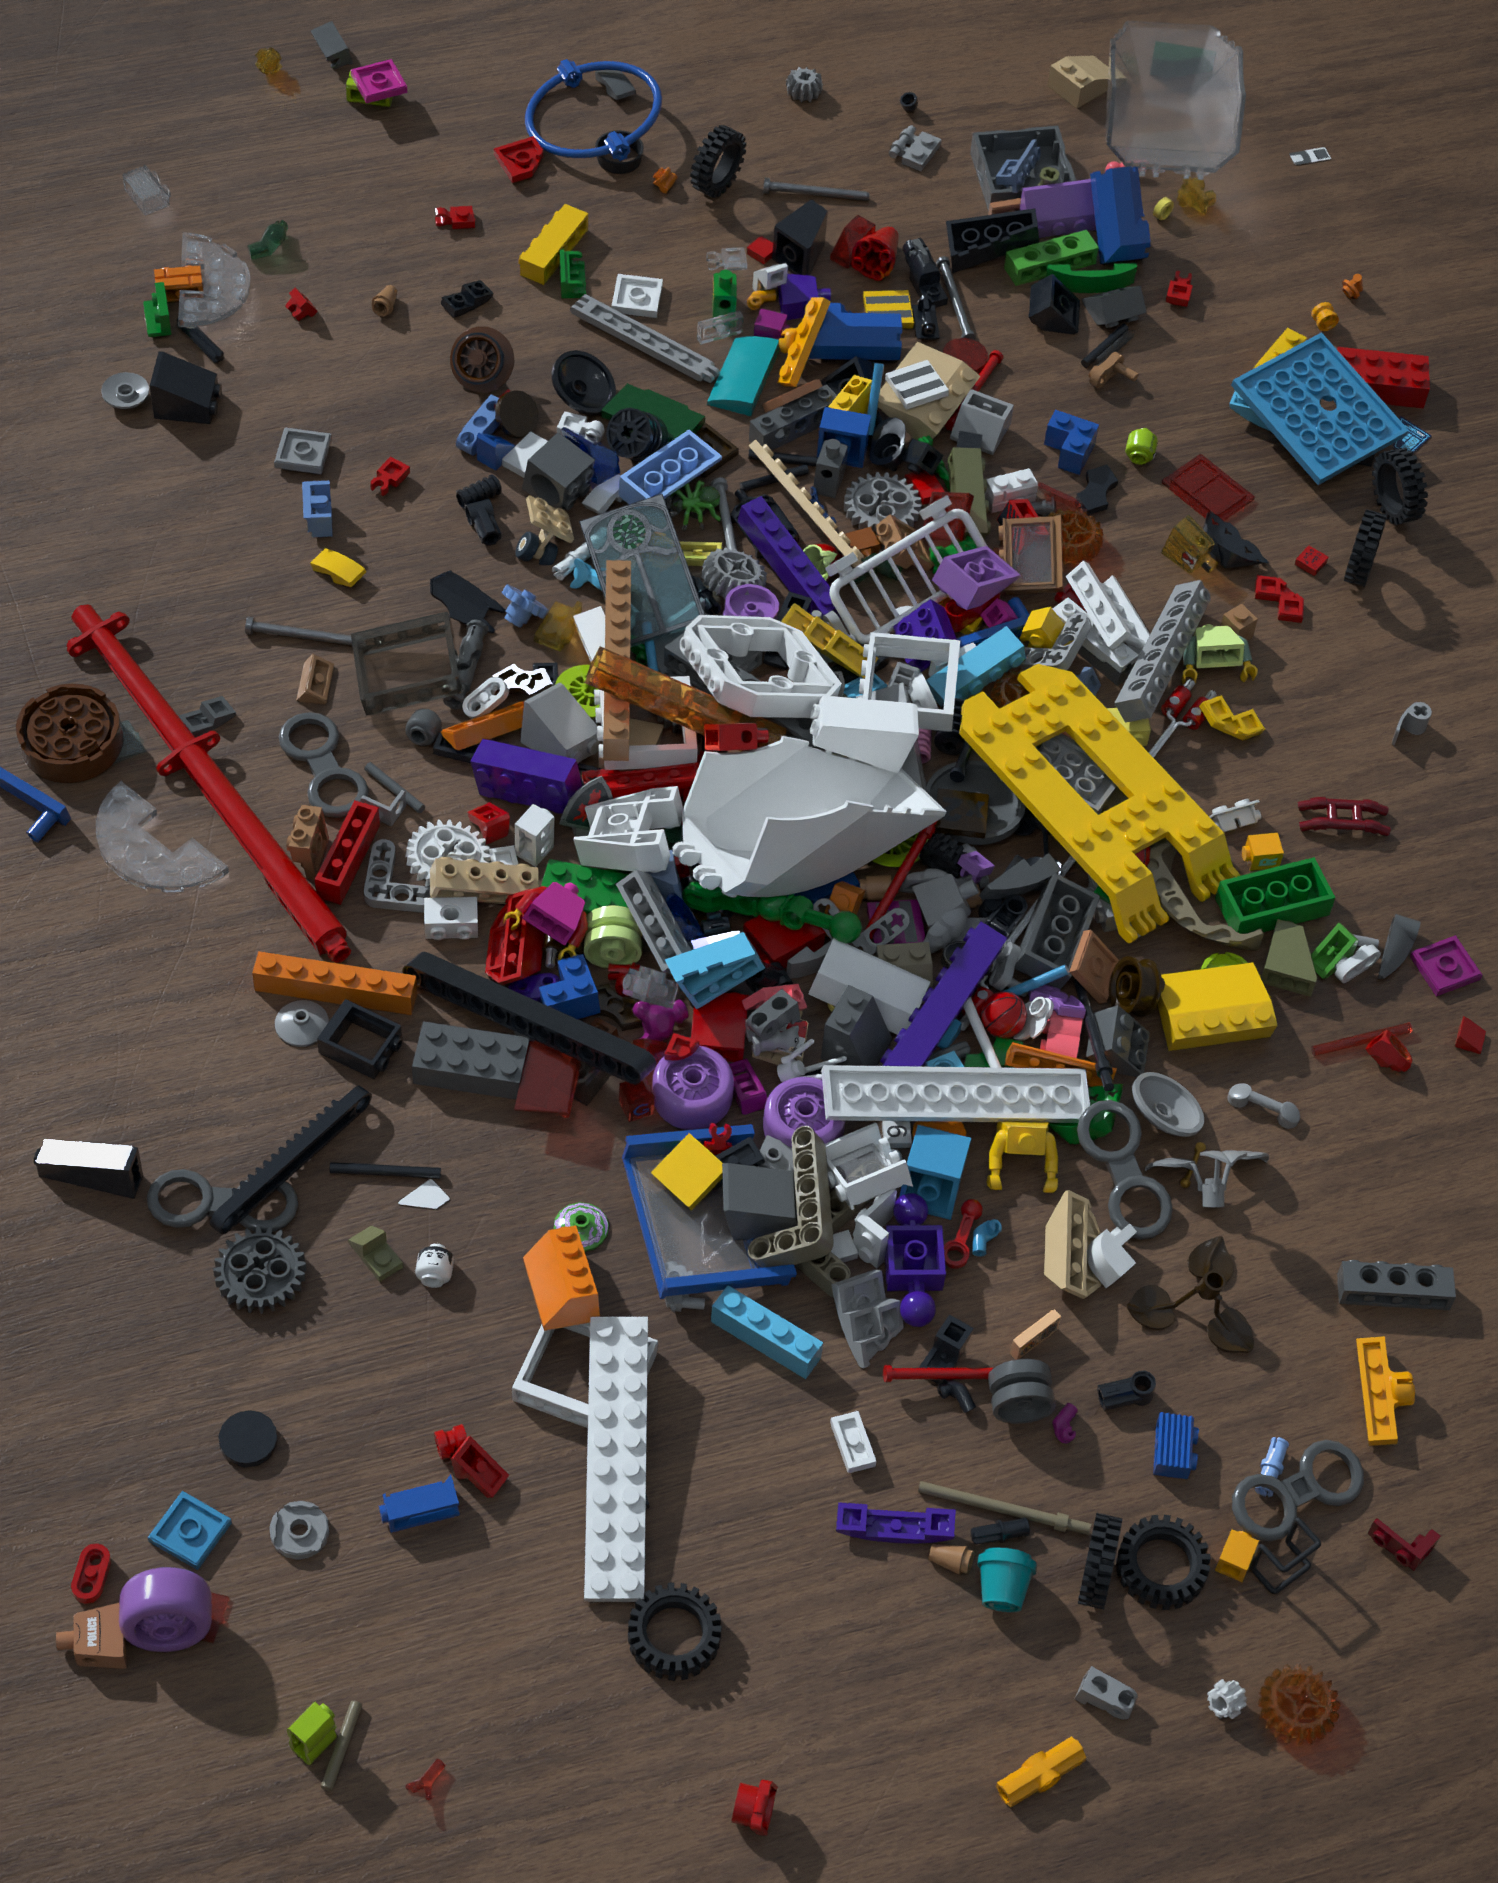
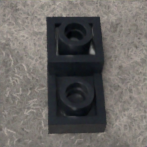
[441,280,494,318]

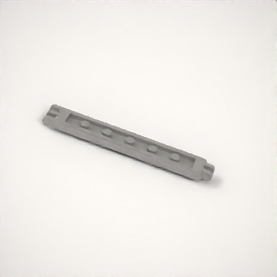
[570,294,720,383]

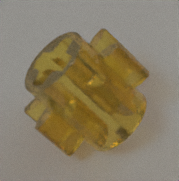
[255,47,282,75]

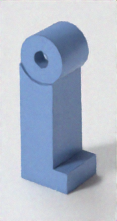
[456,394,500,455]

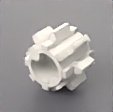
[1208,1679,1247,1719]

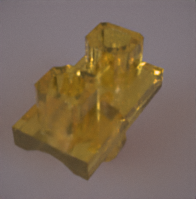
[1177,173,1216,216]

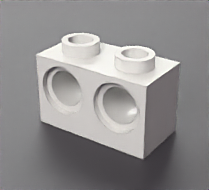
[515,804,554,867]

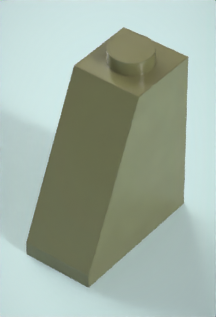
[1261,919,1317,997]

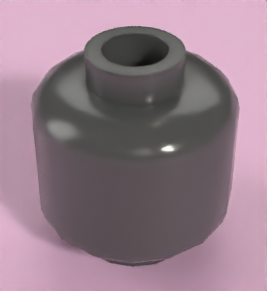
[405,708,442,746]

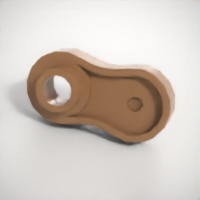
[1089,352,1139,389]

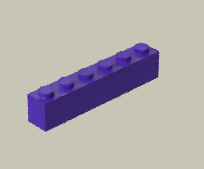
[737,496,840,620]

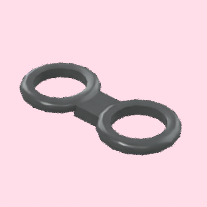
[279,712,369,818]
[1077,1100,1173,1240]
[147,1169,298,1233]
[1232,1440,1364,1542]

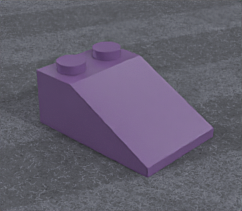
[932,546,1020,610]

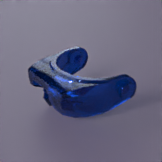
[666,893,704,941]

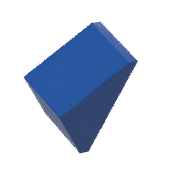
[477,433,516,471]

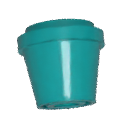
[977,1548,1037,1612]

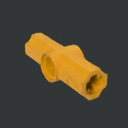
[996,1736,1087,1808]

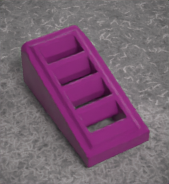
[729,1058,767,1115]

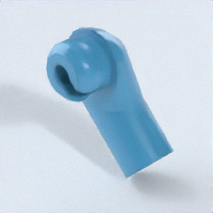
[972,1219,1002,1257]

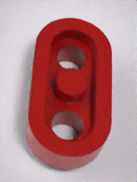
[71,1544,111,1604]

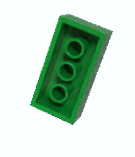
[1215,857,1336,934]
[541,859,628,917]

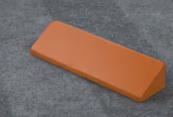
[441,700,526,750]
[1005,1042,1117,1087]

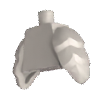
[899,868,979,954]

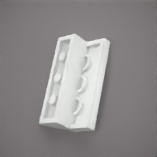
[808,938,930,1035]

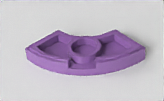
[1028,984,1086,1019]

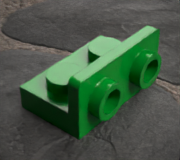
[143,282,171,337]

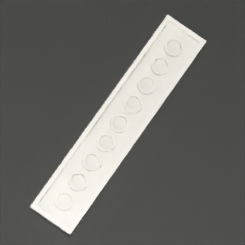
[821,1065,1090,1123]
[584,1317,648,1602]

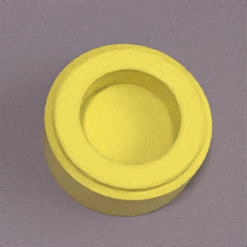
[1153,197,1174,220]

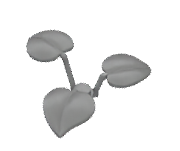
[1145,1150,1269,1207]

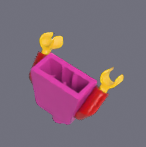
[503,882,588,960]

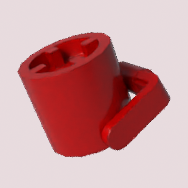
[731,1779,778,1836]

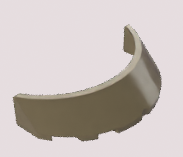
[1148,838,1264,951]

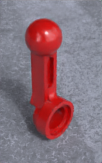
[944,1199,983,1269]

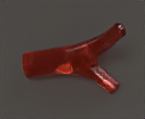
[405,1759,446,1800]

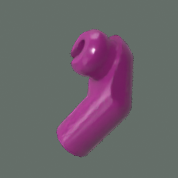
[1052,1403,1078,1444]

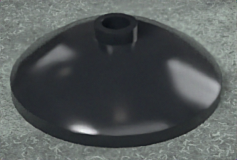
[551,350,616,415]

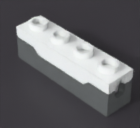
[1053,598,1139,686]

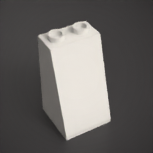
[810,695,919,773]

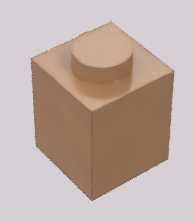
[1221,604,1258,641]

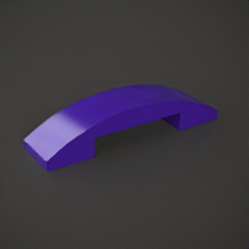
[836,1503,956,1543]

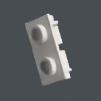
[1209,799,1261,832]

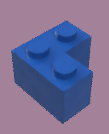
[1044,409,1099,475]
[539,954,601,1019]

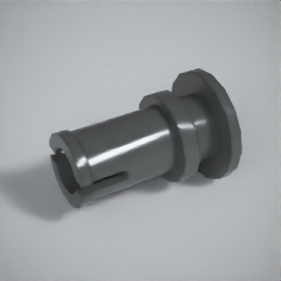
[1030,496,1057,517]

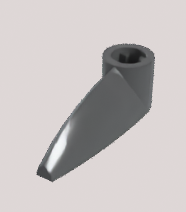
[1377,914,1421,979]

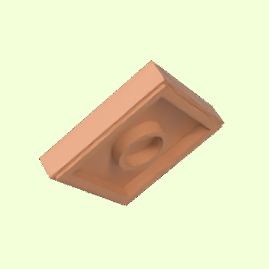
[762,379,822,413]
[1069,929,1119,1004]

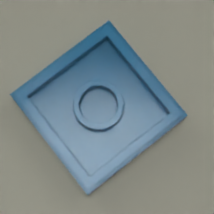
[148,1491,232,1570]

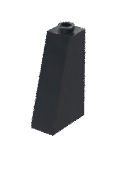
[34,1139,143,1199]

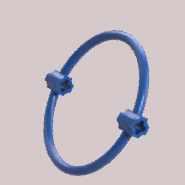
[525,59,662,161]

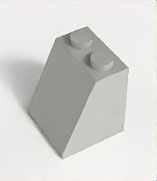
[521,682,600,764]

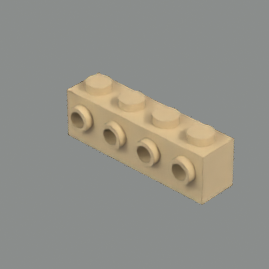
[430,857,539,904]

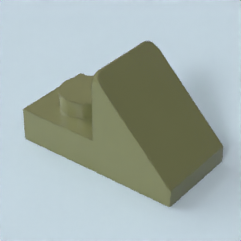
[348,1226,403,1282]

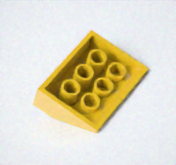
[1158,962,1278,1051]

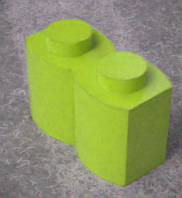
[287,1702,337,1765]

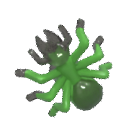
[665,481,722,531]

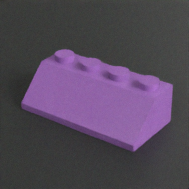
[1019,179,1096,238]

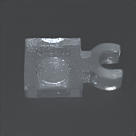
[706,247,747,271]

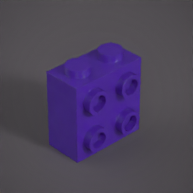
[893,599,957,672]

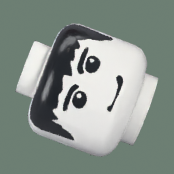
[415,1244,454,1288]

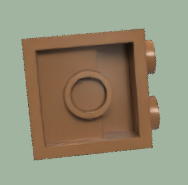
[876,514,934,571]
[286,805,329,880]

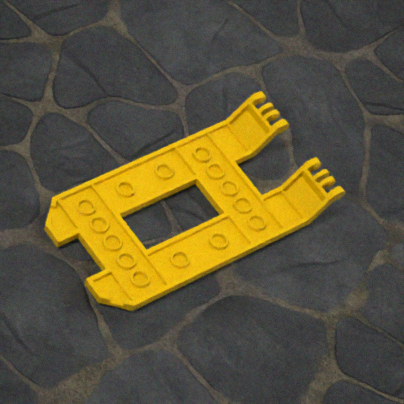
[959,664,1240,943]

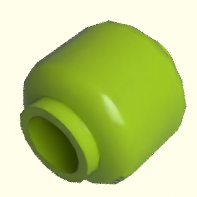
[1125,428,1158,465]

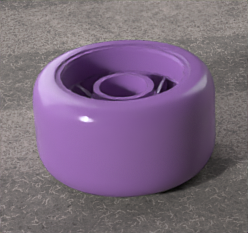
[652,1046,734,1130]
[763,1077,845,1148]
[119,1567,212,1652]

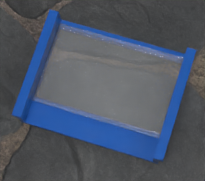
[622,1124,797,1299]

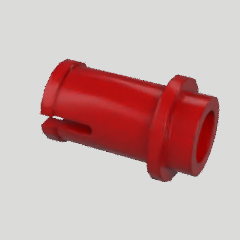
[608,962,641,981]

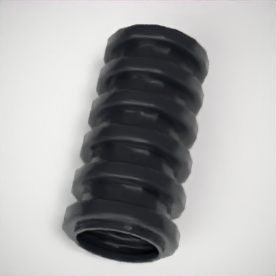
[456,474,502,509]

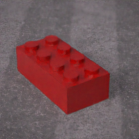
[1337,347,1430,408]

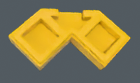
[1199,695,1265,740]

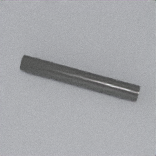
[364,762,425,813]

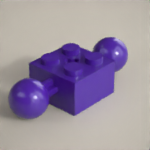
[885,1193,946,1327]

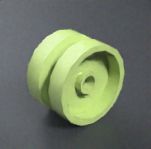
[584,905,642,968]

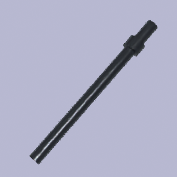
[1074,979,1114,1091]

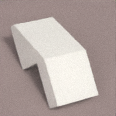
[753,263,788,291]

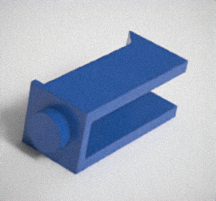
[379,1474,459,1533]

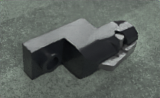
[903,238,948,308]

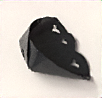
[1198,511,1269,568]

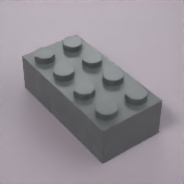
[1014,873,1100,989]
[412,1021,530,1100]

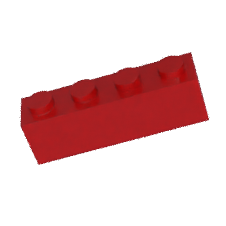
[315,800,380,905]

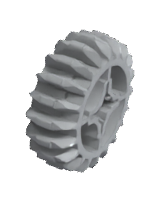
[701,547,767,599]

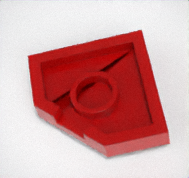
[494,136,543,183]

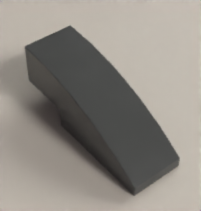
[979,853,1062,899]

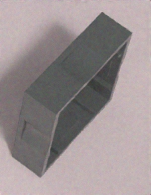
[970,126,1076,212]

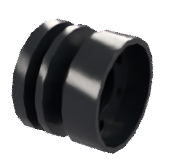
[606,408,669,462]

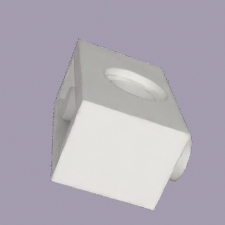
[424,897,478,940]

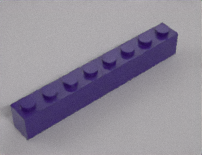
[880,921,1007,1067]

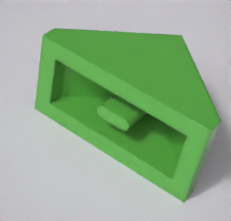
[1311,923,1359,979]

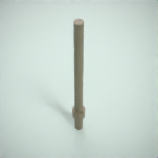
[918,1481,1091,1535]

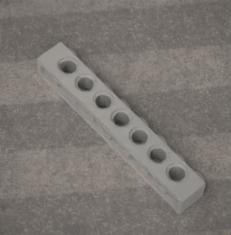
[1115,580,1211,723]

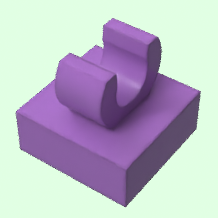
[957,851,995,884]

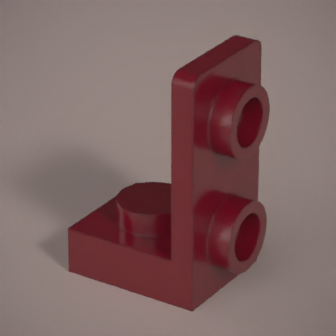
[1368,1519,1441,1571]

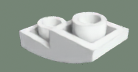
[582,473,622,514]

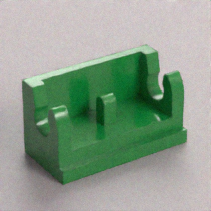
[560,250,586,299]

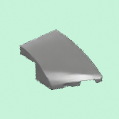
[831,1269,904,1368]

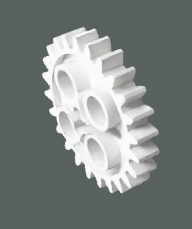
[405,819,491,887]

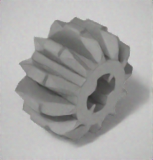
[786,67,823,103]

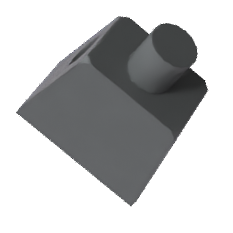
[813,439,848,499]

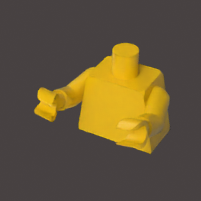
[986,1121,1058,1193]

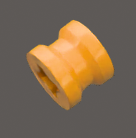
[1311,302,1339,331]

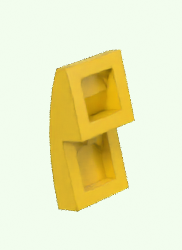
[310,548,366,587]

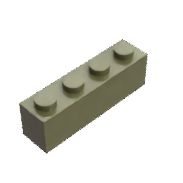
[948,447,991,542]

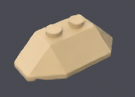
[1044,1190,1101,1299]

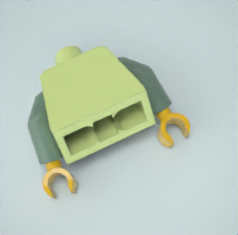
[1181,624,1258,685]

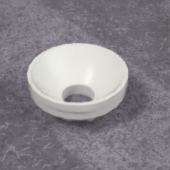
[907,673,938,709]

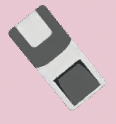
[1289,147,1331,165]

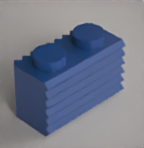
[1153,1412,1199,1479]

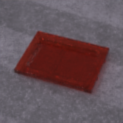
[1161,454,1255,525]

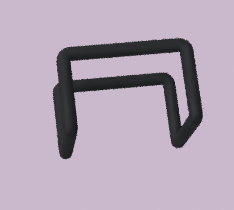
[1250,1517,1321,1594]

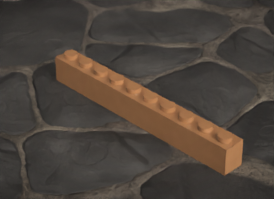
[603,560,631,761]

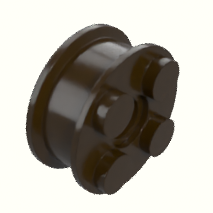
[1109,956,1165,1017]

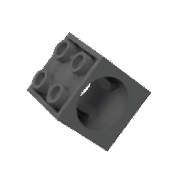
[522,433,595,511]

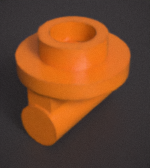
[653,167,678,193]
[1342,274,1363,299]

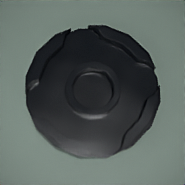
[219,1410,278,1468]

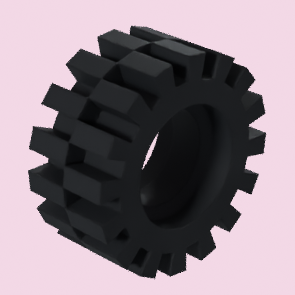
[919,833,967,879]

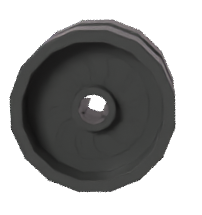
[988,1359,1056,1424]

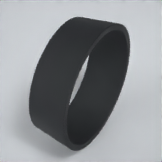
[595,130,644,174]

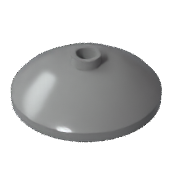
[1132,1072,1204,1137]

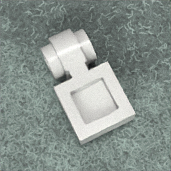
[557,411,605,444]

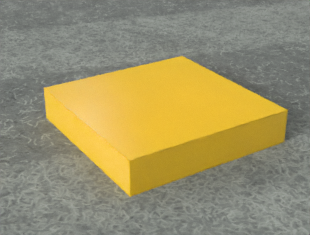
[651,1133,723,1211]

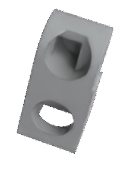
[1074,1666,1138,1719]

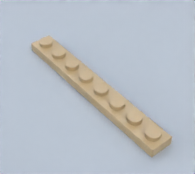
[749,440,864,568]

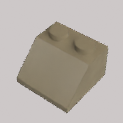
[875,942,933,1004]

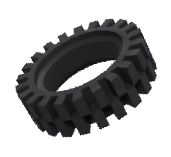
[690,125,747,198]
[1372,448,1428,525]
[1344,509,1387,587]
[1077,1512,1123,1610]
[1116,1515,1211,1610]
[628,1583,722,1681]

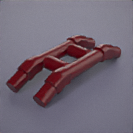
[1298,797,1391,836]

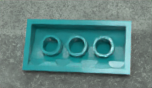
[707,336,779,416]

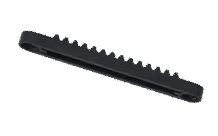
[210,1085,372,1235]

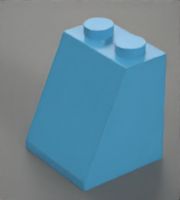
[899,1125,971,1220]

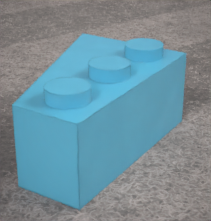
[665,932,765,1009]

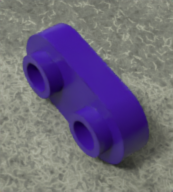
[509,973,561,1003]

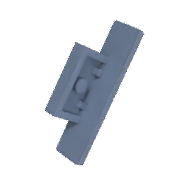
[996,140,1041,193]

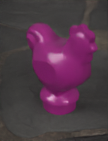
[632,999,689,1053]

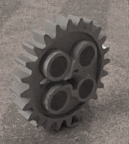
[844,472,921,536]

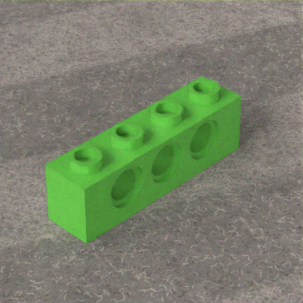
[1004,230,1099,286]

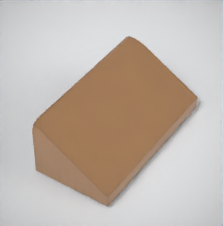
[296,654,334,704]

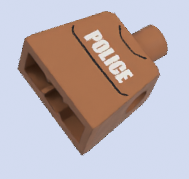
[56,1603,127,1669]

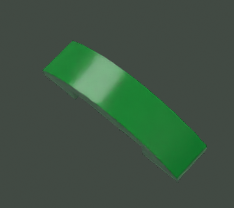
[1045,263,1137,293]

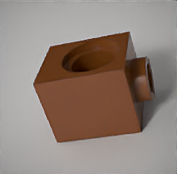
[845,527,882,567]

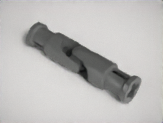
[443,620,489,710]

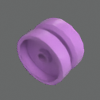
[723,584,779,620]

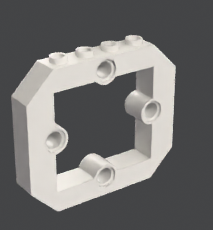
[680,615,842,718]

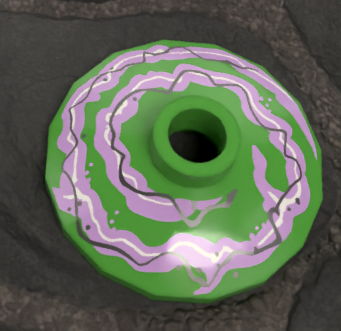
[553,1202,609,1252]

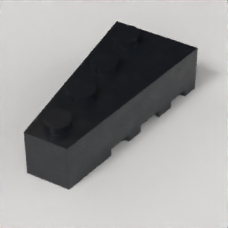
[946,208,1039,273]

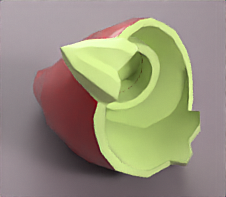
[803,544,844,581]

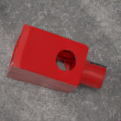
[704,723,769,751]

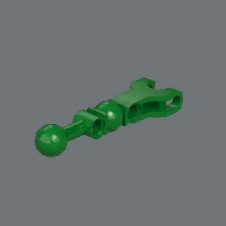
[682,882,862,944]

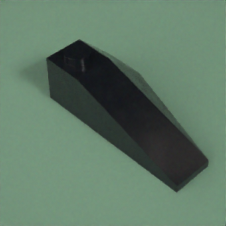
[821,356,887,447]

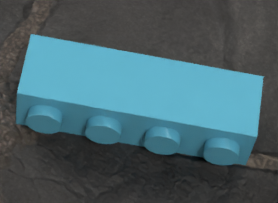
[926,626,1026,707]
[711,1285,823,1379]

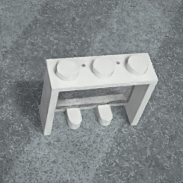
[825,1123,913,1210]

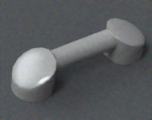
[1227,1083,1300,1129]

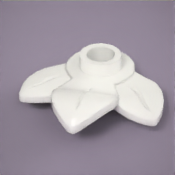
[1013,997,1054,1041]

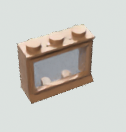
[999,515,1065,595]

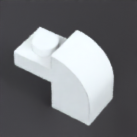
[1087,1224,1137,1288]

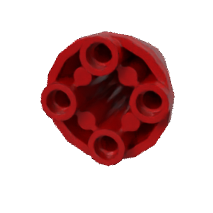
[851,226,899,281]

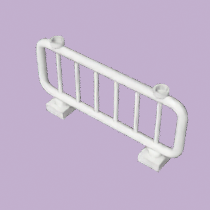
[825,495,988,644]

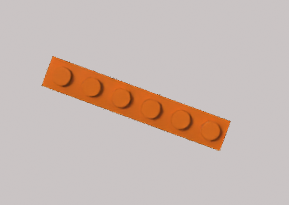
[252,951,417,1015]

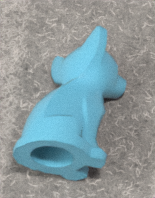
[570,558,606,590]

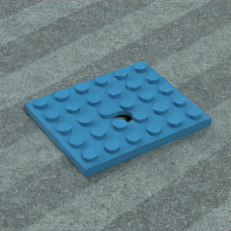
[1231,332,1409,485]

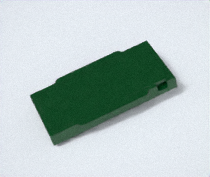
[601,383,706,444]

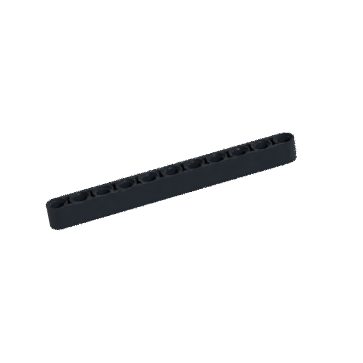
[402,951,656,1085]

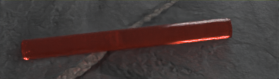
[1311,1022,1412,1056]

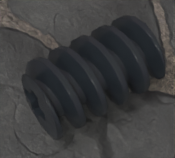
[934,698,965,755]

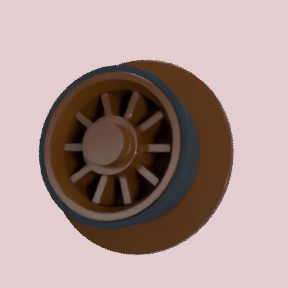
[450,326,514,393]

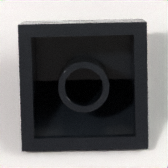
[1028,274,1080,335]

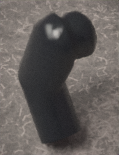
[937,1379,976,1413]

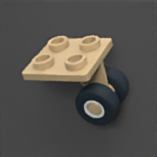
[515,495,574,565]

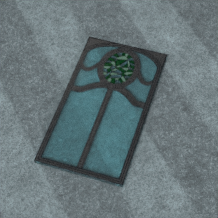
[579,494,705,648]

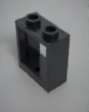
[317,999,404,1080]

